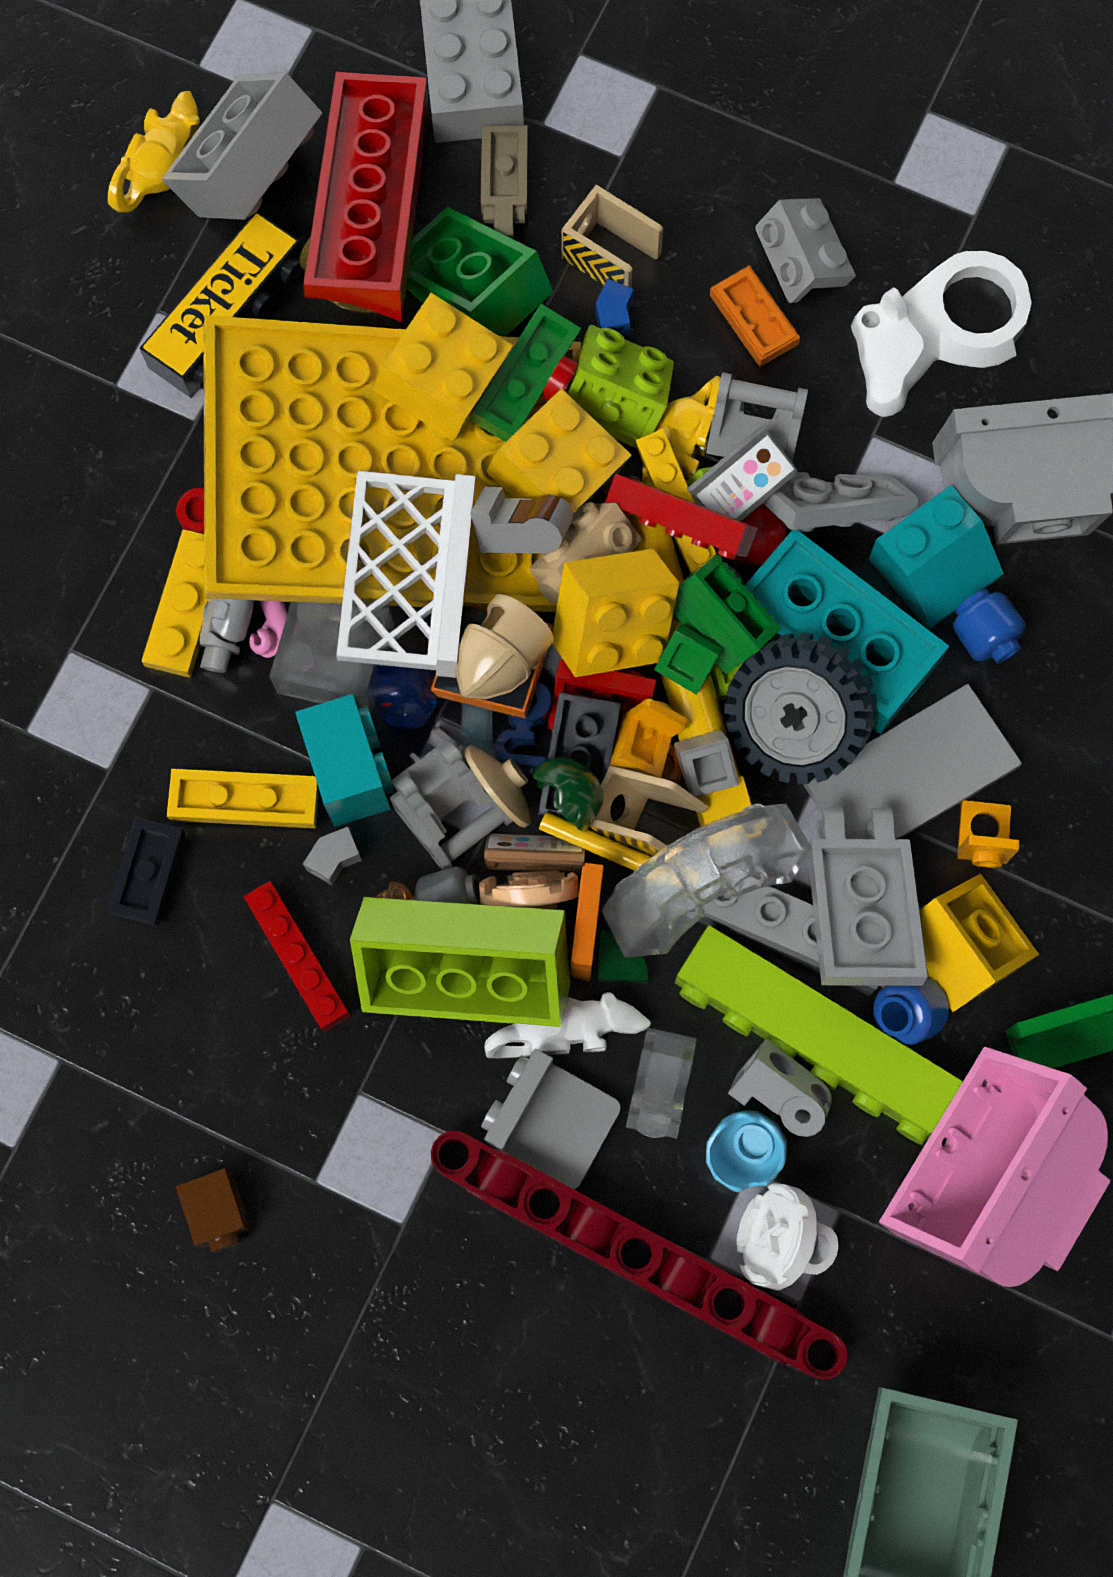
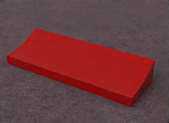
[304,72,428,322]

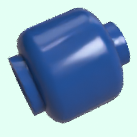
[953,589,1026,664]
[873,977,949,1046]

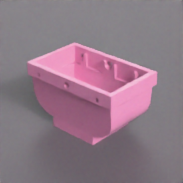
[879,1047,1110,1287]

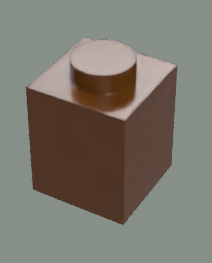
[175,1168,251,1253]

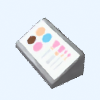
[687,426,798,521]

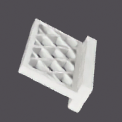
[336,471,475,678]

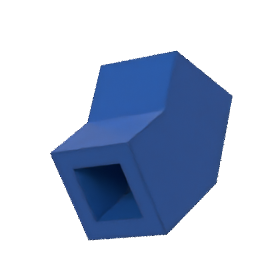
[595,278,634,337]

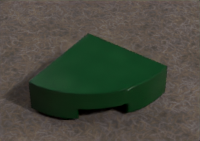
[598,930,648,983]

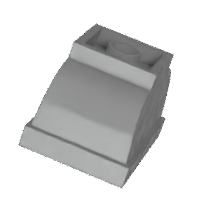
[932,393,1113,545]

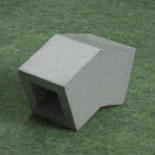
[303,827,362,885]

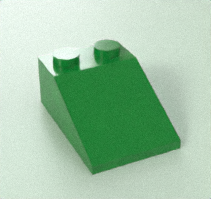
[406,207,553,337]

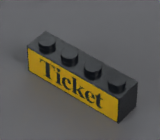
[139,211,305,398]

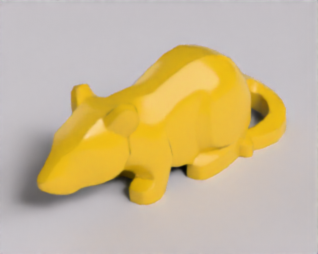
[108,91,200,213]
[642,376,721,486]

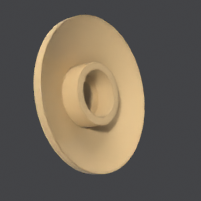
[464,745,531,828]

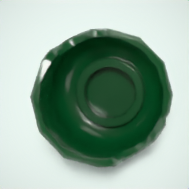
[532,758,604,832]

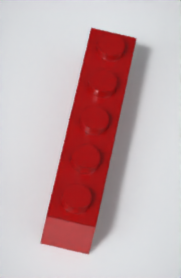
[605,474,758,560]
[243,881,351,1033]

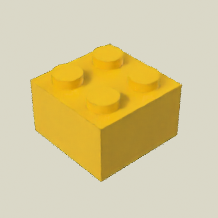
[372,293,513,441]
[486,388,631,515]
[552,549,679,677]

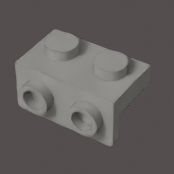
[755,198,856,303]

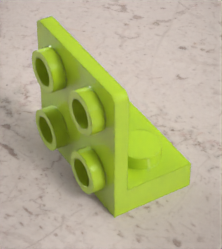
[566,325,674,448]

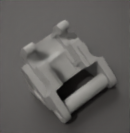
[706,372,808,462]
[390,740,513,870]

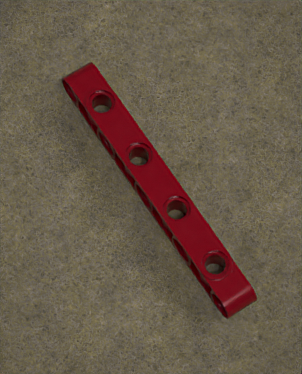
[430,1131,848,1380]

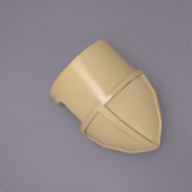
[455,594,554,700]

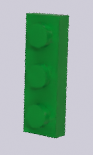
[470,304,581,442]

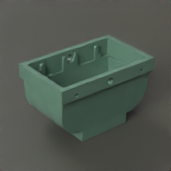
[843,1387,1018,1577]

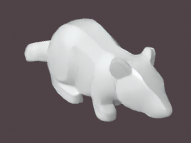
[484,992,651,1059]

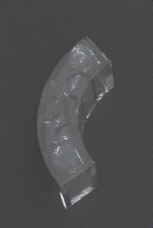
[602,804,813,957]

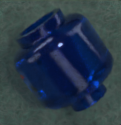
[368,665,440,729]

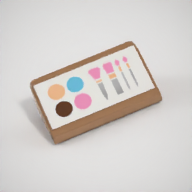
[484,833,585,874]

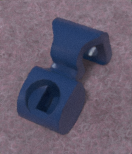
[494,682,551,778]

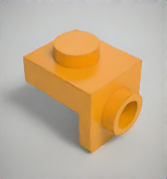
[610,699,688,778]

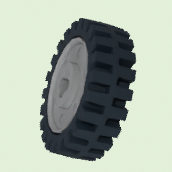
[725,633,877,784]

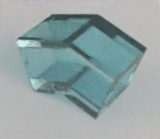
[462,703,494,750]

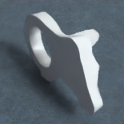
[851,251,1032,417]

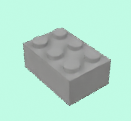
[420,0,524,143]
[162,73,322,220]

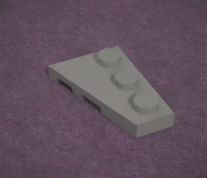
[763,472,919,532]

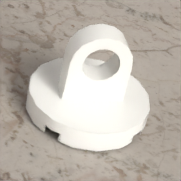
[737,1183,839,1290]

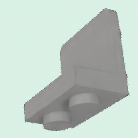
[481,1048,620,1190]

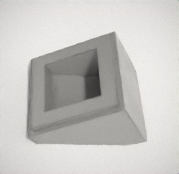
[674,730,739,797]

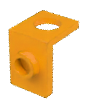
[957,800,1020,868]

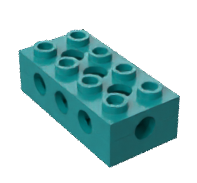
[746,530,949,735]

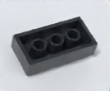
[538,691,623,819]

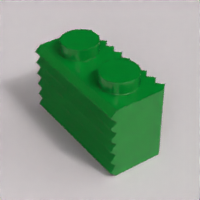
[673,554,780,674]

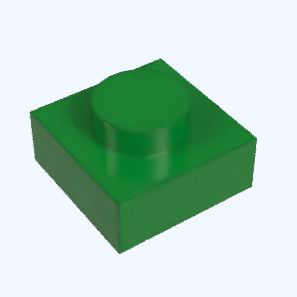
[654,624,723,695]

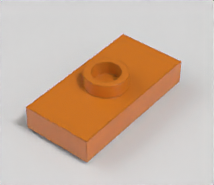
[710,265,800,367]

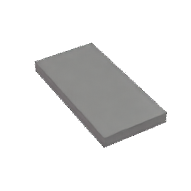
[803,684,1022,839]

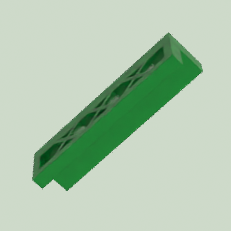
[1005,994,1113,1069]

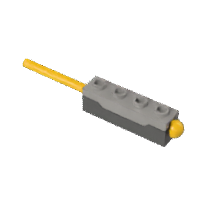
[539,812,885,996]

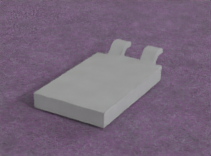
[807,808,928,986]

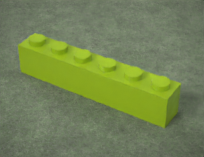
[675,925,963,1145]

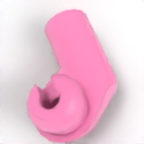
[249,601,294,658]

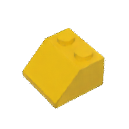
[919,874,1039,1012]

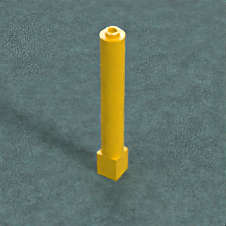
[627,514,759,855]

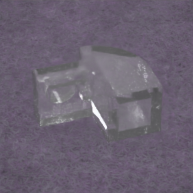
[626,1028,696,1139]

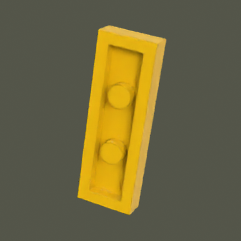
[142,529,210,678]
[167,769,319,828]

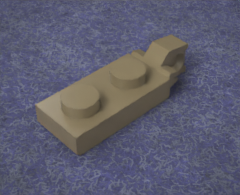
[481,125,528,240]

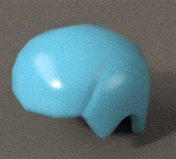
[706,1110,787,1192]

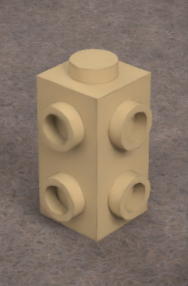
[529,502,642,605]

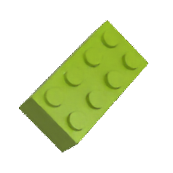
[350,897,570,1027]

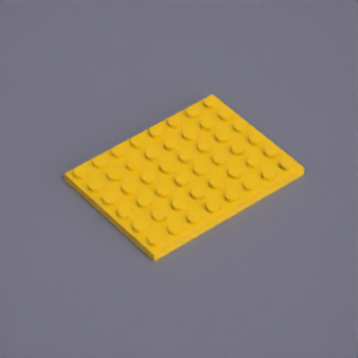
[203,315,581,612]

